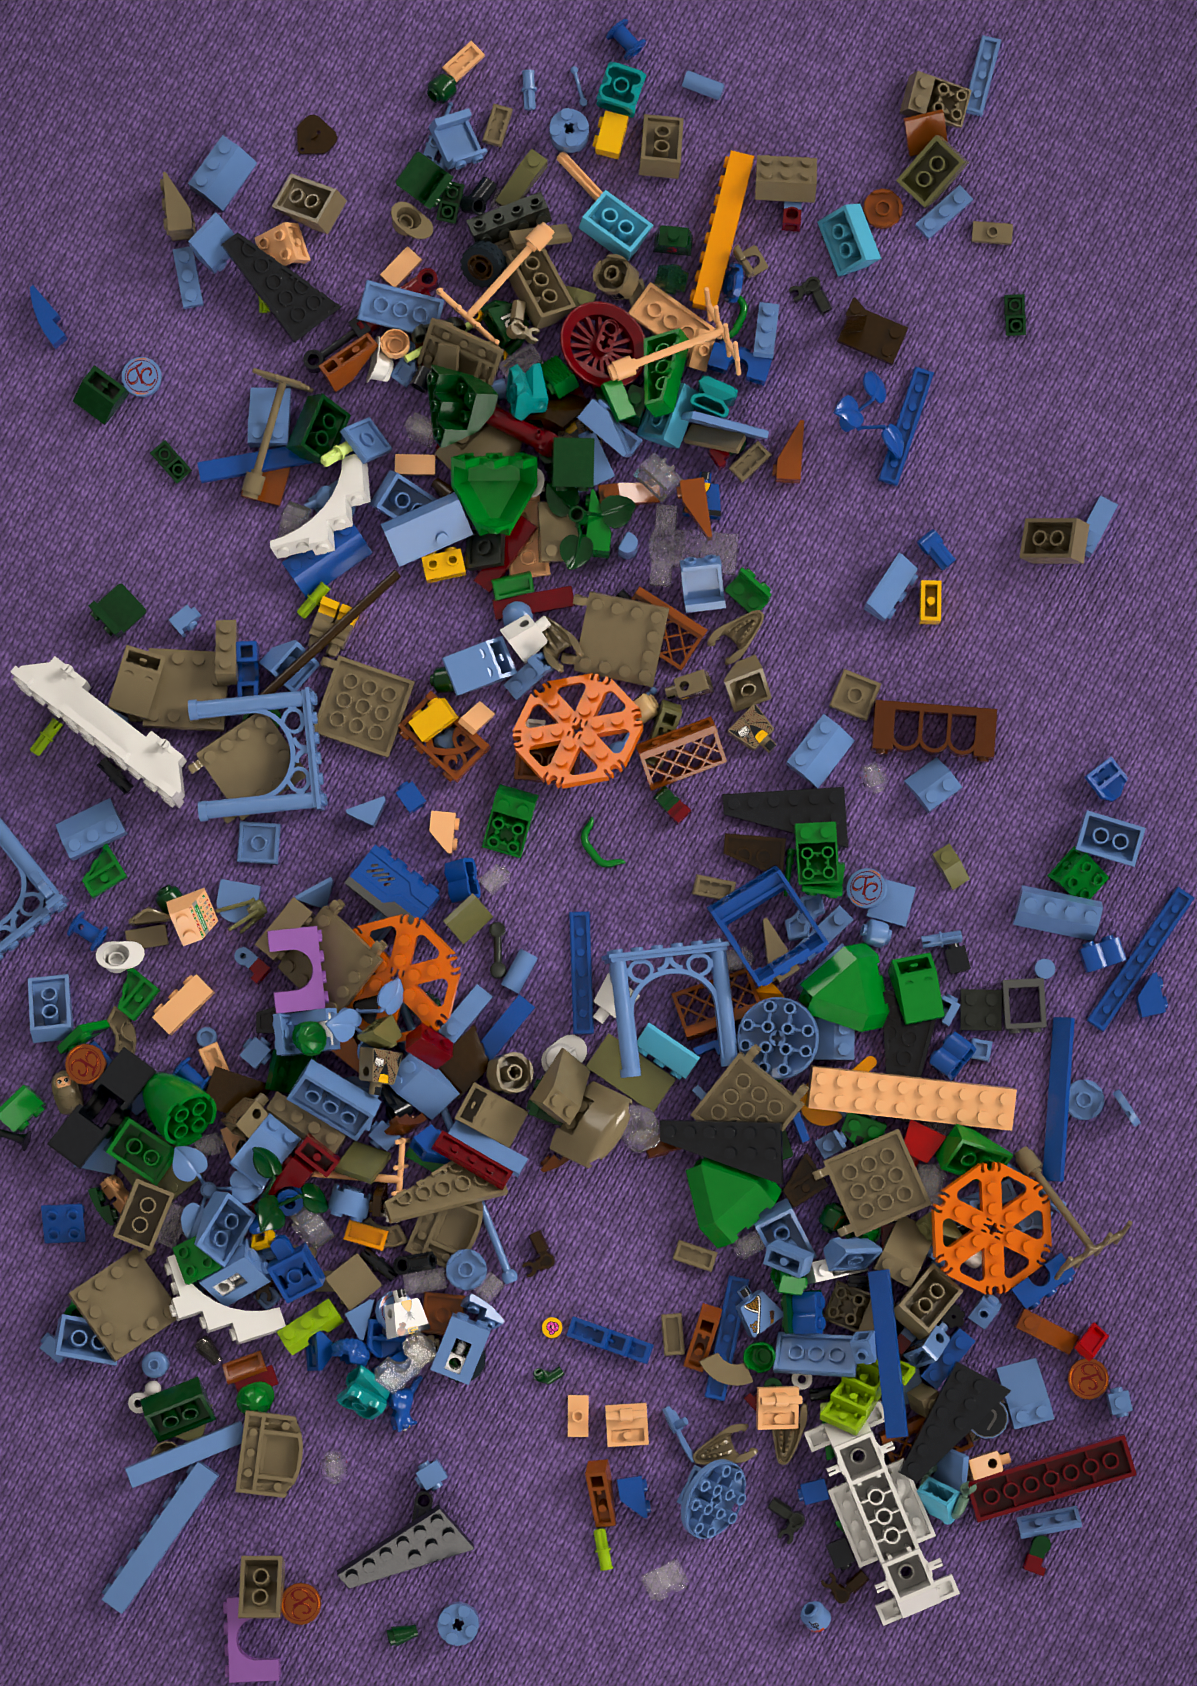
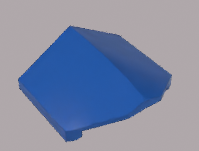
[1084,756,1128,802]
[367,1319,406,1358]

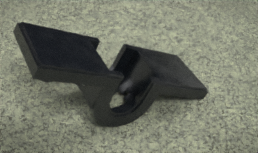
[47,1047,157,1169]

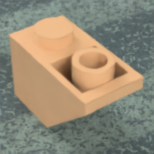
[429,811,460,855]

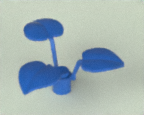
[833,371,904,459]

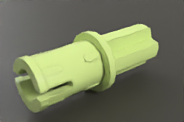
[320,441,353,467]

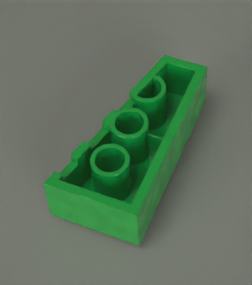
[644,328,689,417]

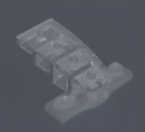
[649,504,739,587]

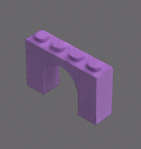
[267,926,329,1014]
[223,1596,281,1683]

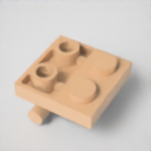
[756,1386,802,1430]
[605,1403,649,1447]

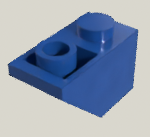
[1135,972,1168,1018]
[409,1124,451,1164]
[617,1475,651,1518]

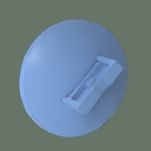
[737,997,819,1080]
[677,1459,746,1539]

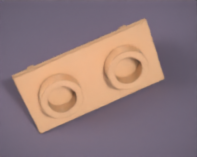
[100,1175,129,1214]

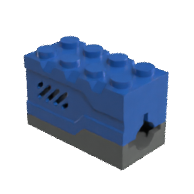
[345,844,441,927]

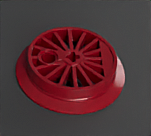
[560,301,645,387]

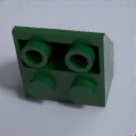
[73,365,129,425]

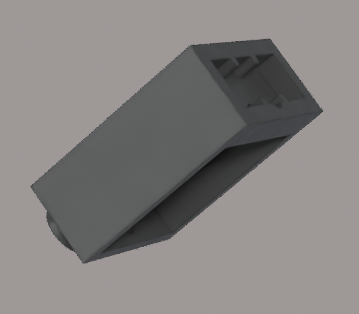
[1001,978,1047,1034]

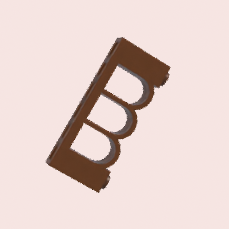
[871,700,997,763]

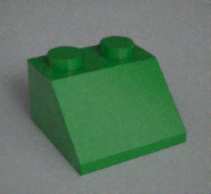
[0,1085,46,1132]

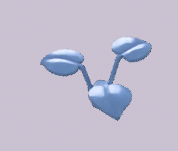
[325,978,404,1058]
[172,1146,266,1240]

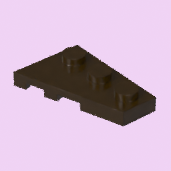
[723,833,786,873]

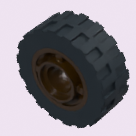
[460,241,507,288]

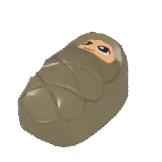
[51,1070,84,1115]

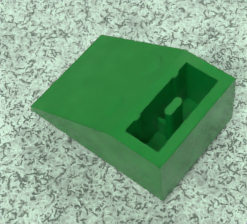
[582,489,611,558]
[482,784,539,858]
[794,822,839,885]
[888,953,945,1025]

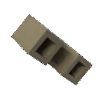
[215,620,238,685]

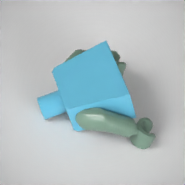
[917,1464,977,1525]

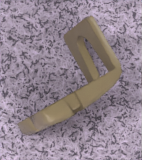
[733,245,768,278]

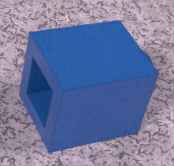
[396,781,427,815]
[797,1478,829,1505]

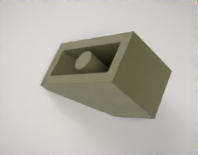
[930,843,970,890]
[357,1015,403,1049]
[915,1208,962,1246]

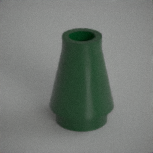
[386,1624,418,1647]

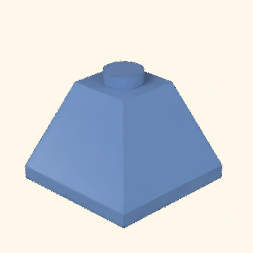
[259,640,320,692]

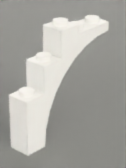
[270,454,371,559]
[164,1255,286,1345]

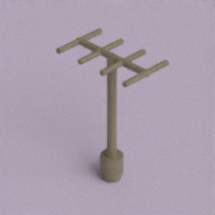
[241,368,314,500]
[1014,1146,1133,1280]

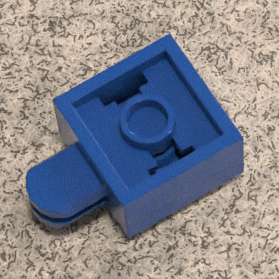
[267,1235,326,1304]

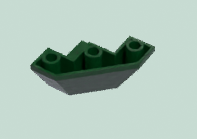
[427,365,498,448]

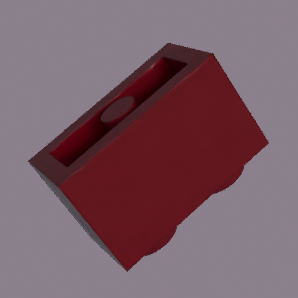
[405,1023,453,1070]
[294,1133,341,1178]

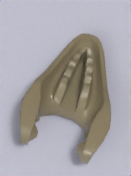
[707,610,764,666]
[538,616,584,673]
[772,1403,808,1465]
[693,1424,758,1465]

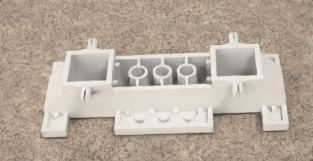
[11,656,187,808]
[803,1400,960,1626]

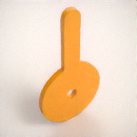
[801,1056,877,1126]

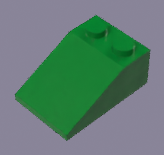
[103,1116,174,1186]
[935,1124,1013,1182]

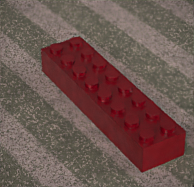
[967,1434,1137,1523]

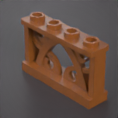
[398,691,491,783]

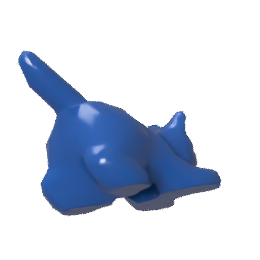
[387,1375,423,1432]

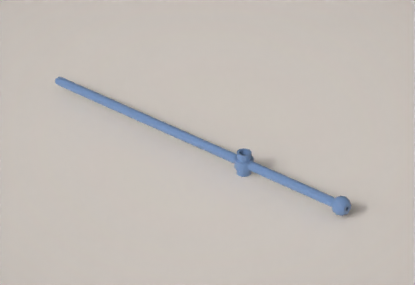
[400,1002,518,1284]

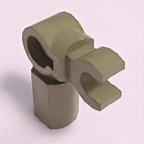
[506,299,540,344]

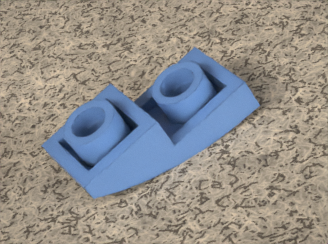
[461,1293,504,1329]

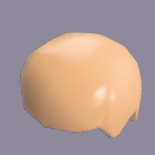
[380,329,410,359]

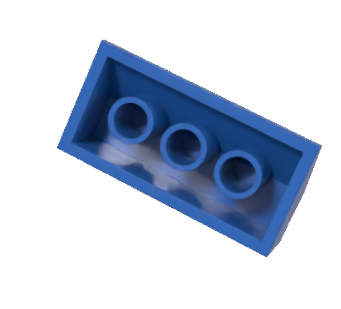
[282,524,373,599]

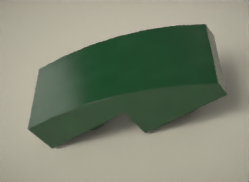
[436,182,465,224]
[1004,294,1026,336]
[150,440,192,484]
[88,1187,119,1226]

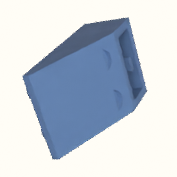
[442,636,517,696]

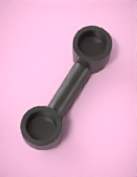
[411,317,466,343]
[489,922,506,979]

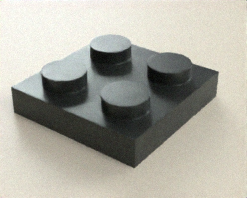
[465,530,505,571]
[960,989,1002,1031]

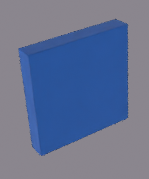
[792,1112,810,1144]

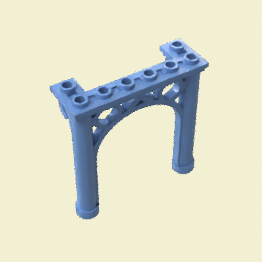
[188,687,328,822]
[0,818,70,960]
[601,938,738,1078]

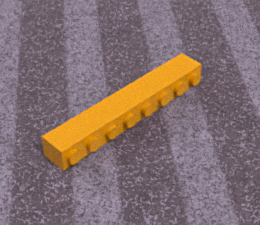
[689,150,754,311]

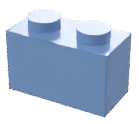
[763,1239,814,1278]

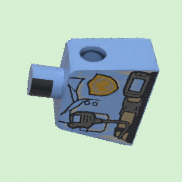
[903,1321,950,1369]

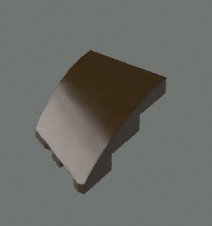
[524,391,591,432]
[438,1025,489,1099]
[206,1066,272,1114]

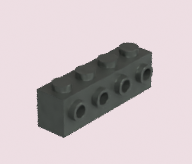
[466,192,552,244]

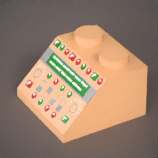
[166,888,218,946]

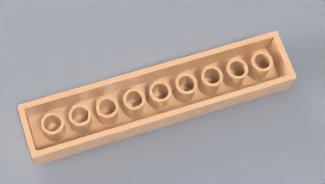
[806,1065,1017,1131]

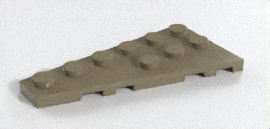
[384,1161,508,1224]

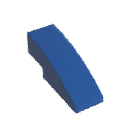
[30,285,68,349]

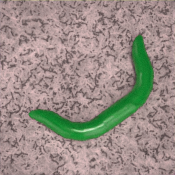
[716,295,748,340]
[581,817,626,868]

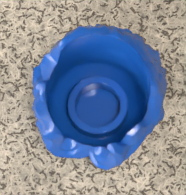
[331,1338,370,1367]

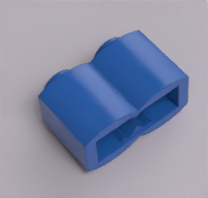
[444,858,480,903]
[1078,935,1127,973]
[929,1031,977,1081]
[792,1292,826,1334]

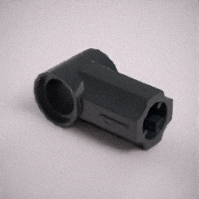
[460,177,497,215]
[381,1084,413,1121]
[393,1251,437,1275]
[412,1489,434,1521]

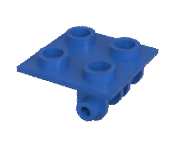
[41,1204,86,1243]

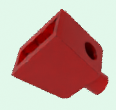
[904,1119,946,1167]

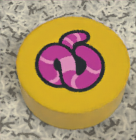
[542,1317,562,1338]

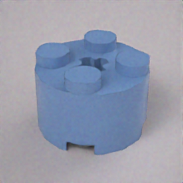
[549,108,589,154]
[328,1183,373,1222]
[437,1602,480,1646]

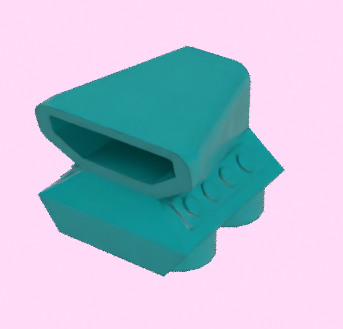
[596,62,646,118]
[506,363,548,421]
[690,375,738,419]
[336,1365,392,1420]

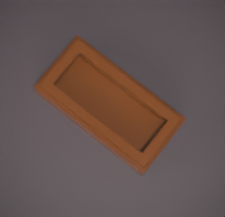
[222,1350,267,1385]

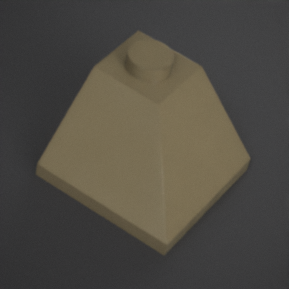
[724,654,772,713]

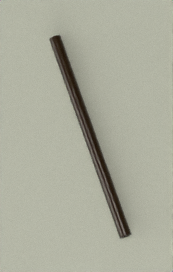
[260,569,401,695]

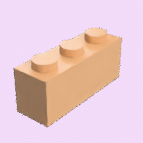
[152,974,215,1036]

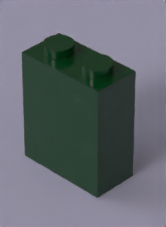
[551,437,595,491]

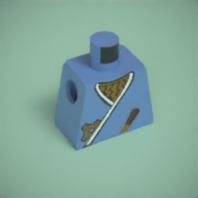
[736,1285,783,1338]

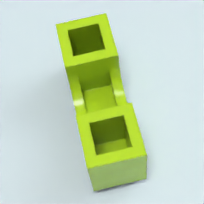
[277,1298,344,1356]

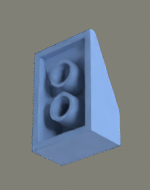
[188,212,235,274]
[248,388,291,448]
[577,399,632,457]
[369,470,437,519]
[28,974,74,1043]
[813,1019,855,1061]
[390,1053,460,1120]
[229,1113,301,1189]
[194,1191,256,1268]
[754,1198,817,1259]
[996,1358,1055,1430]

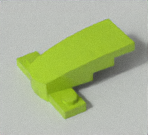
[820,1358,915,1436]

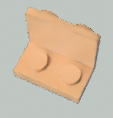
[255,222,311,266]

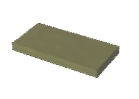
[586,1033,676,1113]

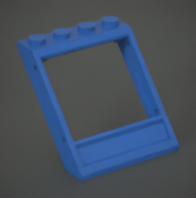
[707,865,829,987]

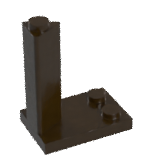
[837,297,908,365]

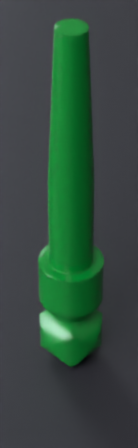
[784,848,795,897]

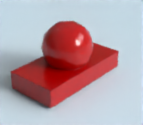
[1074,1322,1109,1362]

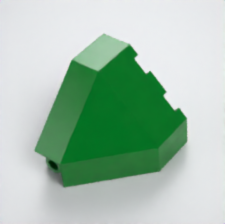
[451,453,537,536]
[798,943,890,1032]
[686,1157,782,1249]

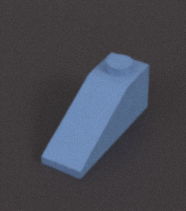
[1085,495,1118,558]
[438,984,493,1044]

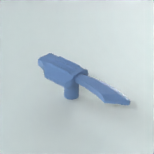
[662,1406,694,1463]

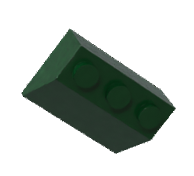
[286,393,351,465]
[140,1376,216,1443]

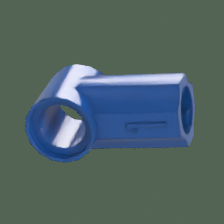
[917,529,956,571]

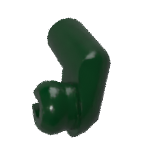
[533,1366,565,1385]

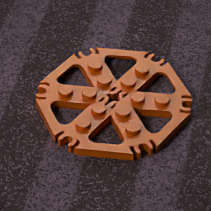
[512,673,643,789]
[347,914,461,1043]
[931,1162,1052,1295]

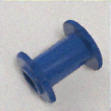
[606,19,646,60]
[67,911,108,951]
[172,1057,211,1090]
[277,1186,304,1217]

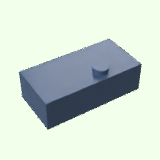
[381,492,473,567]

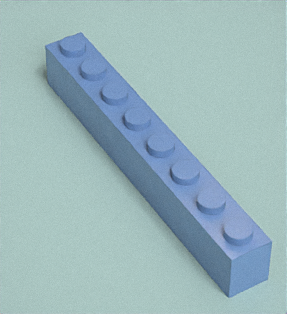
[102,1461,220,1614]

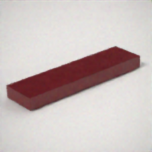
[473,515,538,593]
[492,586,575,621]
[431,1130,513,1190]

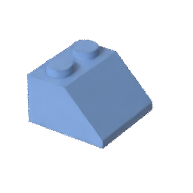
[904,757,962,813]
[823,1237,883,1271]

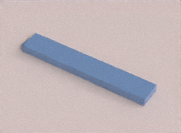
[124,1421,243,1488]

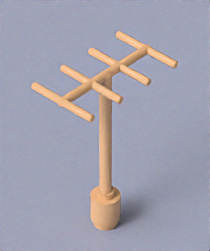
[436,222,555,345]
[607,287,741,381]
[281,1138,410,1196]

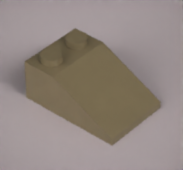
[639,114,684,179]
[272,173,347,235]
[537,502,578,563]
[762,917,800,984]
[530,1048,590,1125]
[872,1216,933,1288]
[238,1556,285,1618]

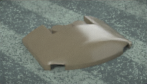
[417,318,504,386]
[435,403,522,471]
[550,1081,632,1169]
[405,1201,483,1268]
[235,1410,303,1498]

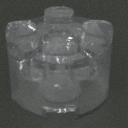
[621,1105,660,1153]

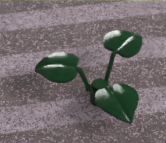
[546,483,636,570]
[252,1147,329,1232]

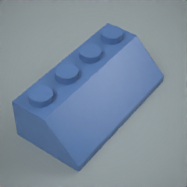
[1013,885,1103,941]
[286,1059,382,1141]

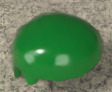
[743,1341,776,1373]

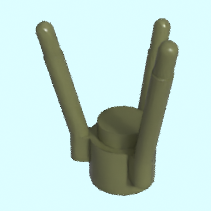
[215,897,268,934]

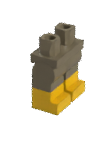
[308,596,359,658]

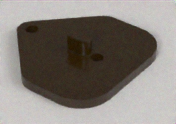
[297,115,337,155]

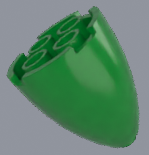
[142,1072,217,1146]

